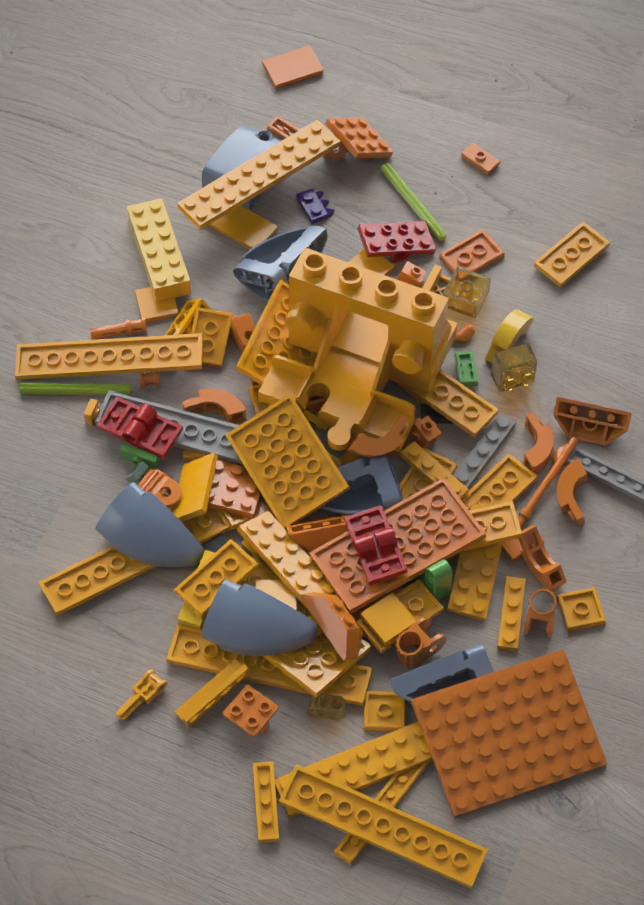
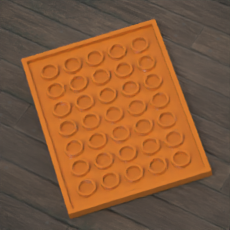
[411,649,608,817]

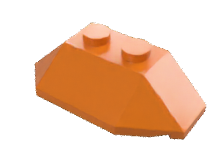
[553,396,632,446]
[286,514,353,551]
[300,592,363,661]

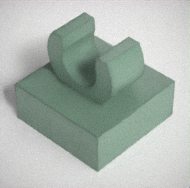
[125,462,149,485]

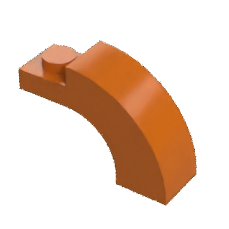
[182,388,246,424]
[523,412,553,475]
[348,415,409,457]
[557,458,588,526]
[518,525,567,591]

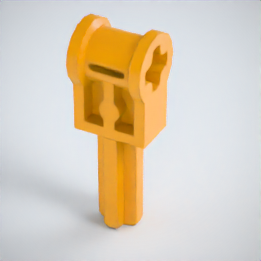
[116,669,168,721]

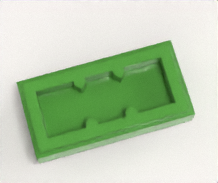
[454,351,478,387]
[120,444,159,470]

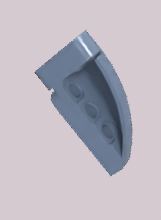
[233,226,328,302]
[319,454,403,515]
[95,482,204,567]
[202,580,318,656]
[389,644,494,703]

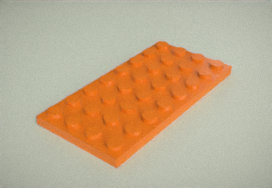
[309,478,486,614]

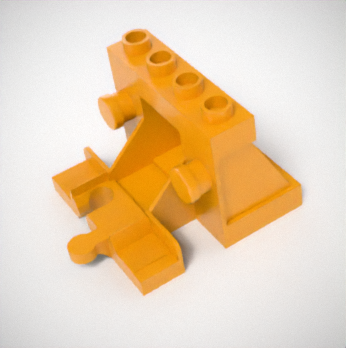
[258,247,458,452]

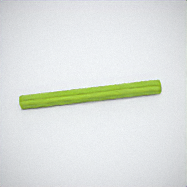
[381,163,447,242]
[19,383,132,395]

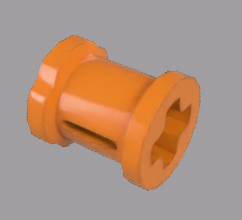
[139,372,160,388]

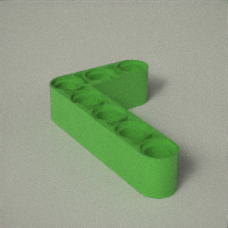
[413,559,453,601]

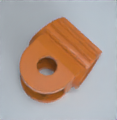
[138,469,181,512]
[523,587,558,638]
[395,617,447,669]

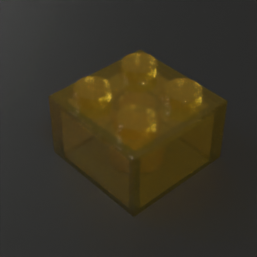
[443,266,491,319]
[491,343,537,392]

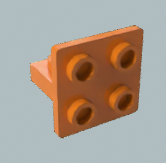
[223,685,279,737]

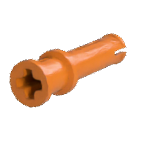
[90,317,147,340]

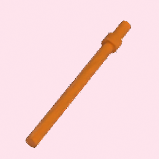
[518,437,578,528]

